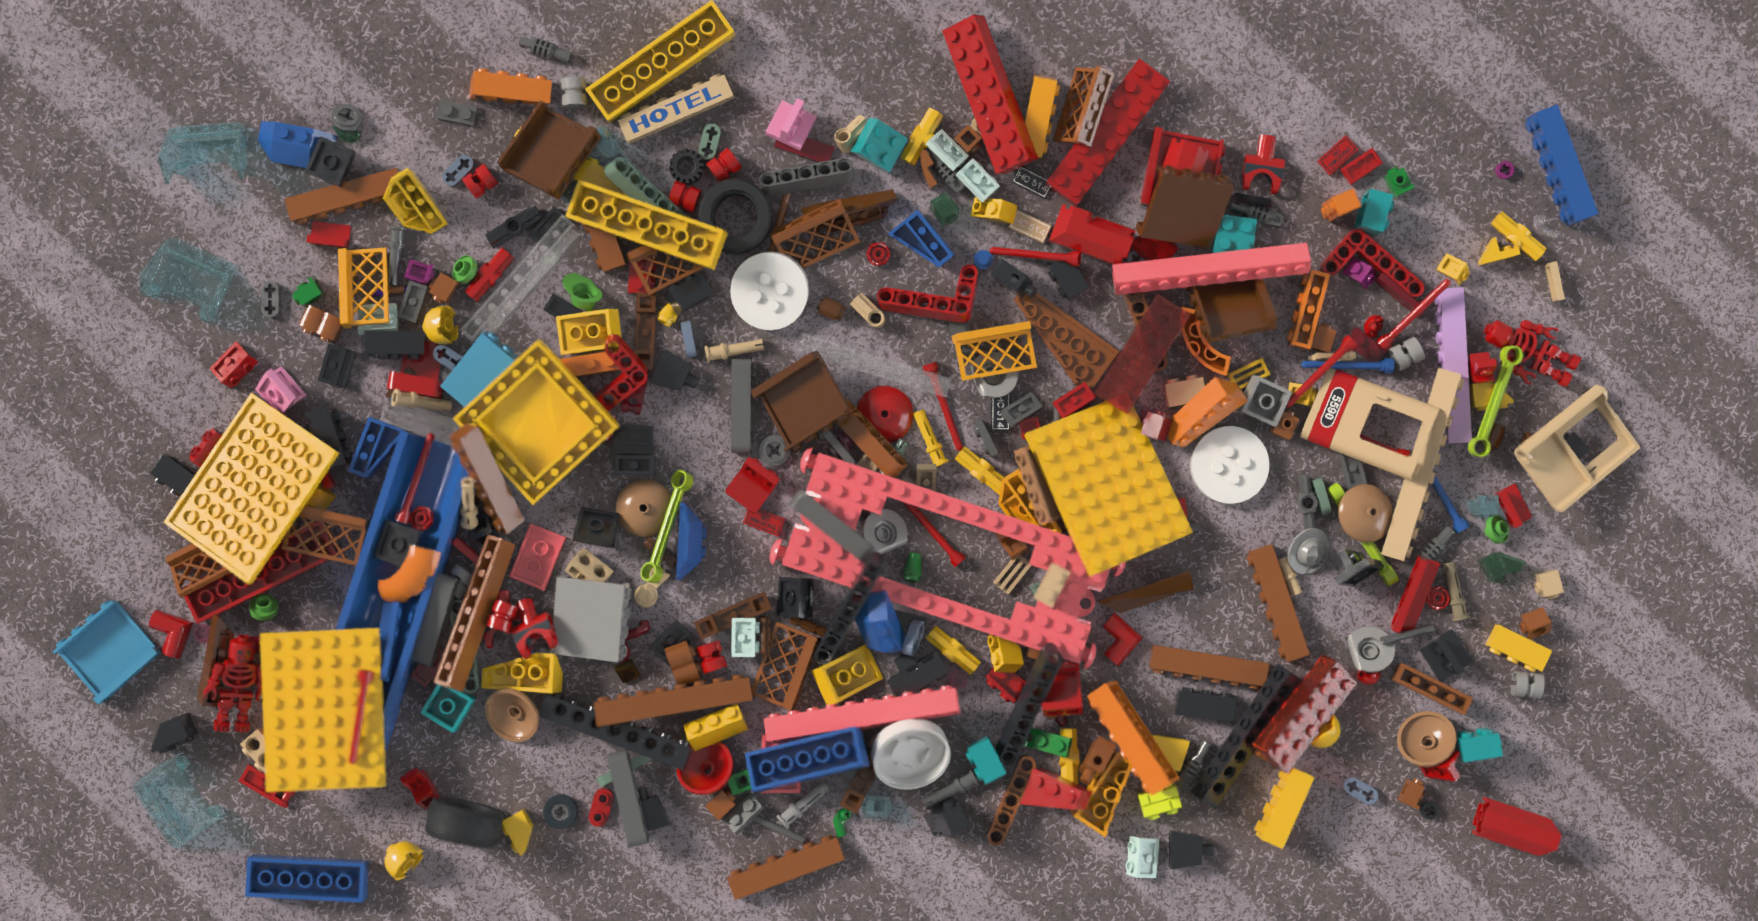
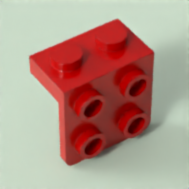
[725,457,780,513]

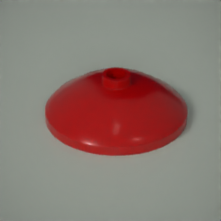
[857,386,914,443]
[676,741,734,795]

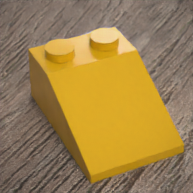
[556,309,622,355]
[811,644,883,705]

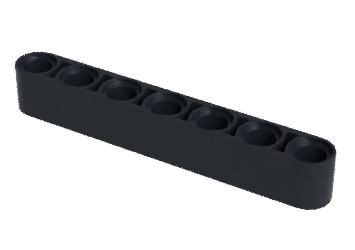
[814,552,886,664]
[995,643,1063,765]

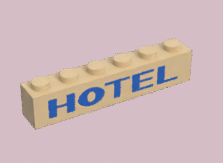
[618,74,734,144]

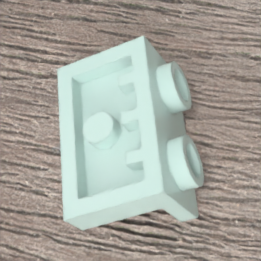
[926,129,969,171]
[956,159,999,203]
[357,303,399,335]
[732,617,760,657]
[1126,836,1160,878]

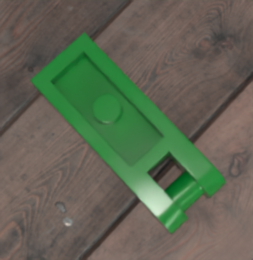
[1023,727,1073,757]

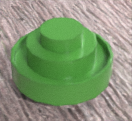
[452,255,478,284]
[1484,515,1509,544]
[249,595,279,621]

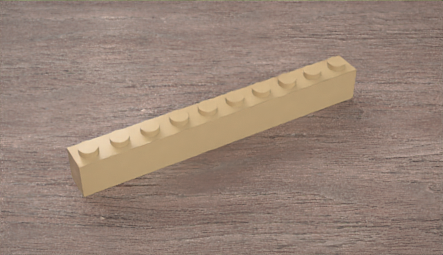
[1381,368,1465,561]

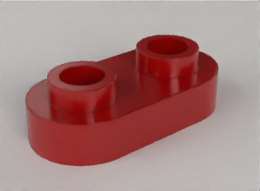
[589,788,614,827]

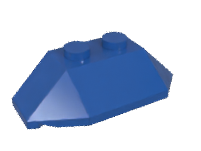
[258,121,337,168]
[676,502,707,580]
[855,590,906,655]

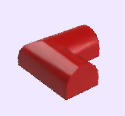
[149,609,194,659]
[1102,612,1143,667]

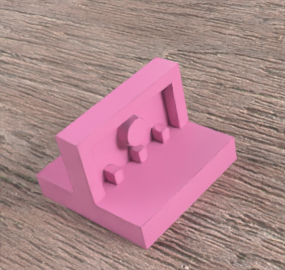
[765,98,817,151]
[255,366,306,415]

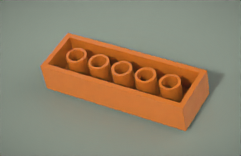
[1087,680,1180,796]

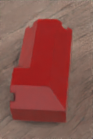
[1146,138,1209,212]
[1049,204,1136,265]
[1472,796,1562,856]

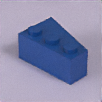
[888,210,956,267]

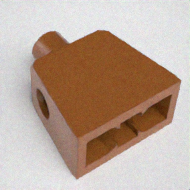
[1079,736,1117,785]

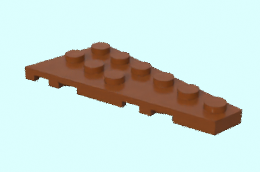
[1014,293,1119,390]

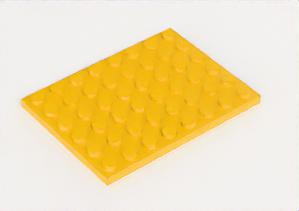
[164,393,340,584]
[1024,393,1193,577]
[260,628,386,792]

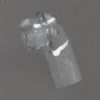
[1533,215,1558,240]

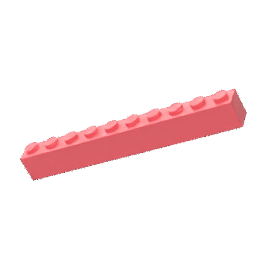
[1112,243,1311,295]
[764,686,961,744]

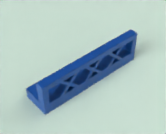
[379,602,404,682]

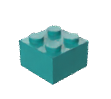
[851,118,908,172]
[1354,189,1395,236]
[1211,215,1257,253]
[420,684,477,733]
[1454,727,1503,763]
[965,735,1007,784]

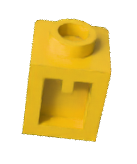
[1436,253,1470,285]
[1288,383,1318,407]

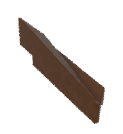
[801,189,897,234]
[1098,571,1194,613]
[197,614,234,707]

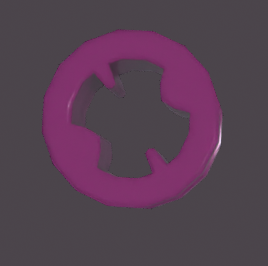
[1495,161,1514,179]

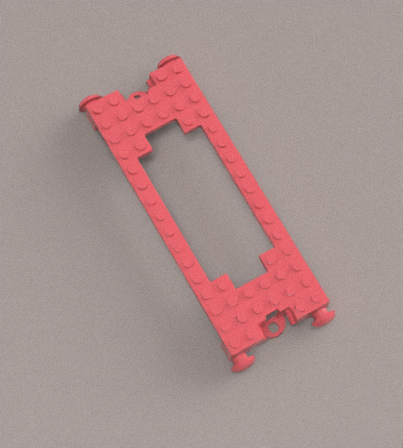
[769,447,1126,669]

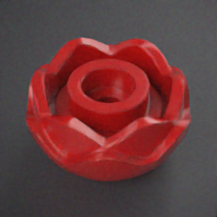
[866,242,891,266]
[1364,315,1384,338]
[410,506,434,531]
[1426,586,1450,610]
[1357,670,1381,685]

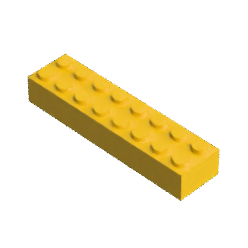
[585,0,736,124]
[565,180,728,270]

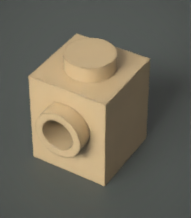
[1534,569,1564,600]

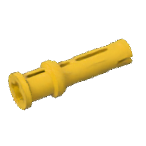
[913,409,949,467]

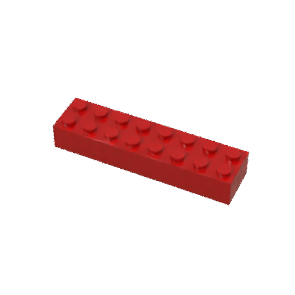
[942,14,1039,174]
[1045,58,1170,207]
[182,521,341,624]

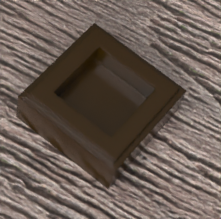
[614,659,641,684]

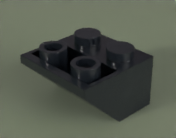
[151,713,198,754]

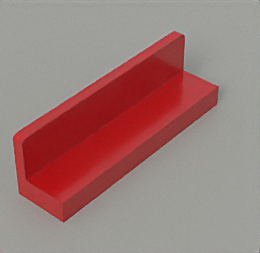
[1390,555,1440,633]

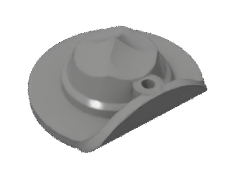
[971,352,1018,398]
[863,509,908,554]
[1288,528,1330,574]
[1348,627,1395,672]

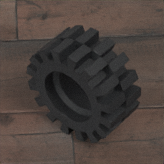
[669,148,705,185]

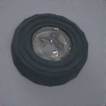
[543,794,578,829]

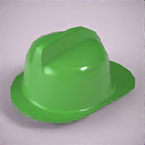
[563,273,602,312]

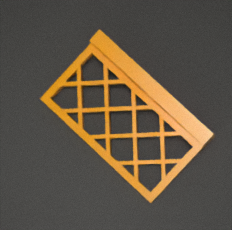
[338,248,389,329]
[952,321,1037,381]

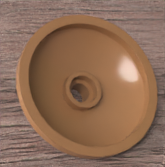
[616,479,671,537]
[1338,484,1393,542]
[485,688,539,742]
[1397,711,1457,767]

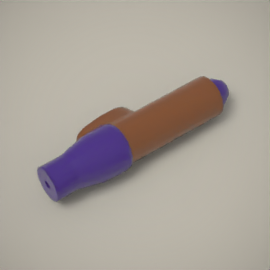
[370,285,407,297]

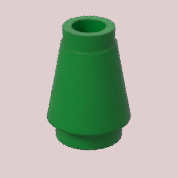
[903,553,922,582]

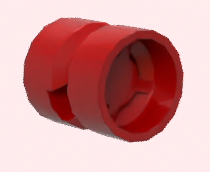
[706,148,743,182]
[462,163,499,199]
[668,180,702,213]
[485,600,519,634]
[696,640,728,673]

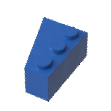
[348,417,409,478]

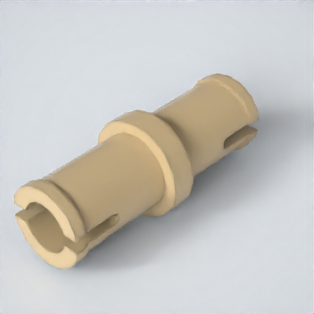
[1278,556,1303,597]

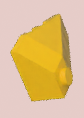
[481,653,563,693]

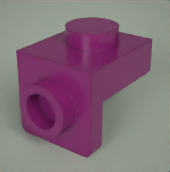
[1342,257,1376,289]
[404,259,435,286]

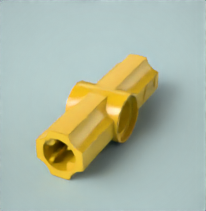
[900,107,943,166]
[1490,211,1547,262]
[955,446,1004,495]
[926,625,981,675]
[1059,728,1079,784]

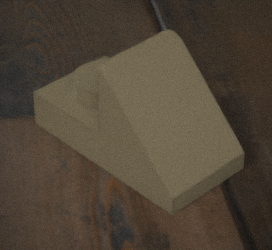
[916,464,936,492]

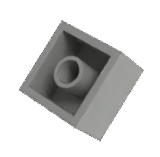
[1236,375,1292,427]

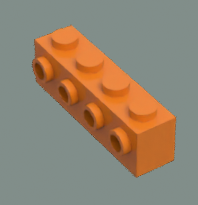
[1286,269,1330,351]

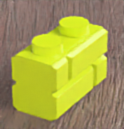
[1137,784,1182,820]

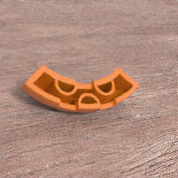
[1180,307,1232,376]
[378,546,441,603]

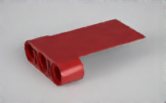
[386,341,444,399]

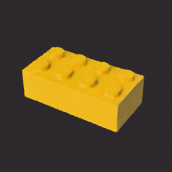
[1254,764,1315,849]

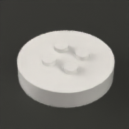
[731,251,809,330]
[1190,426,1269,504]
[871,719,951,790]

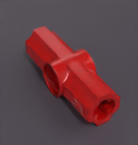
[464,247,515,302]

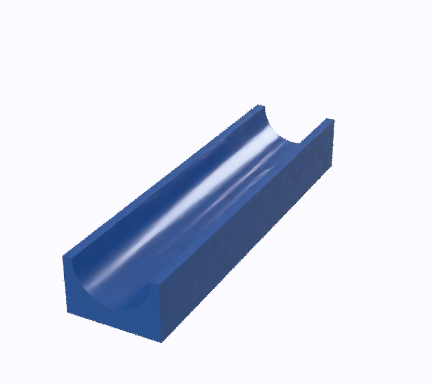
[336,431,468,750]

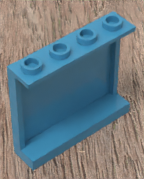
[440,331,519,407]
[53,600,161,705]

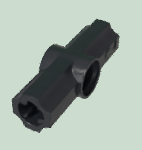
[485,204,543,249]

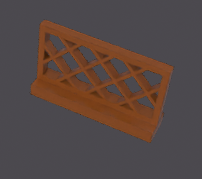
[1053,66,1115,147]
[770,199,860,269]
[627,218,705,296]
[282,506,371,566]
[165,543,231,598]
[751,622,821,711]

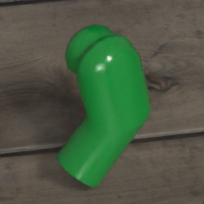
[833,808,851,837]

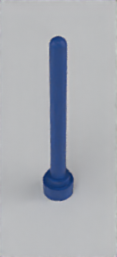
[1301,358,1394,374]
[1432,476,1470,533]

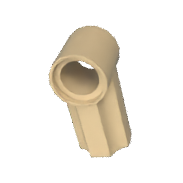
[834,115,867,153]
[850,293,885,329]

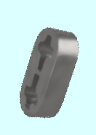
[261,281,281,318]

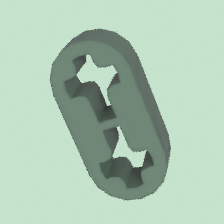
[699,124,721,161]
[1311,478,1331,516]

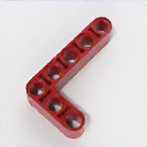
[1320,229,1425,298]
[877,264,979,323]
[593,334,648,411]

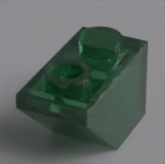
[1477,552,1527,583]

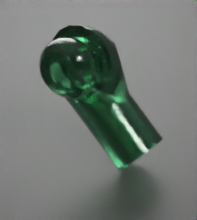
[332,126,361,143]

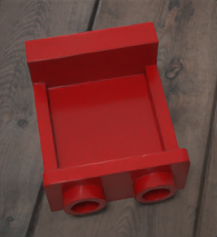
[1042,661,1083,717]

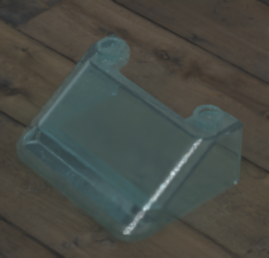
[140,238,236,324]
[134,751,225,848]

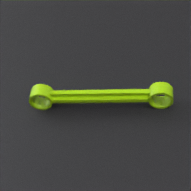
[1468,346,1523,457]
[641,470,694,584]
[1326,482,1399,587]

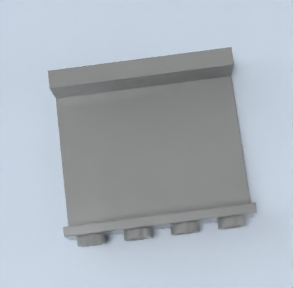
[550,575,632,662]

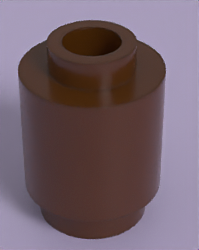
[816,296,846,322]
[1480,422,1506,452]

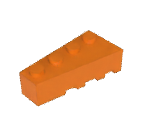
[469,68,552,106]
[1167,377,1248,448]

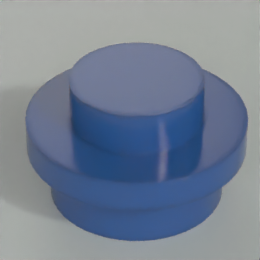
[974,250,993,270]

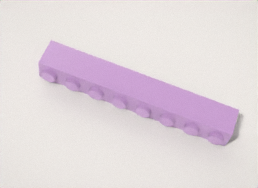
[1434,287,1472,444]

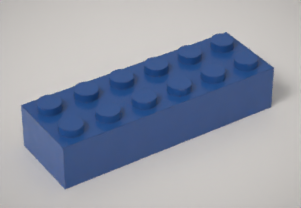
[1525,104,1599,226]
[745,726,869,793]
[245,854,369,902]

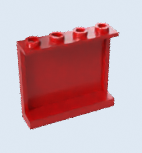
[1140,127,1226,206]

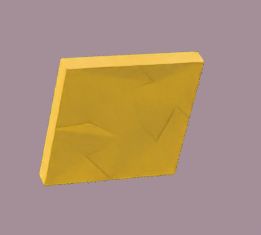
[453,339,621,505]

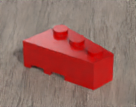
[1020,768,1092,810]

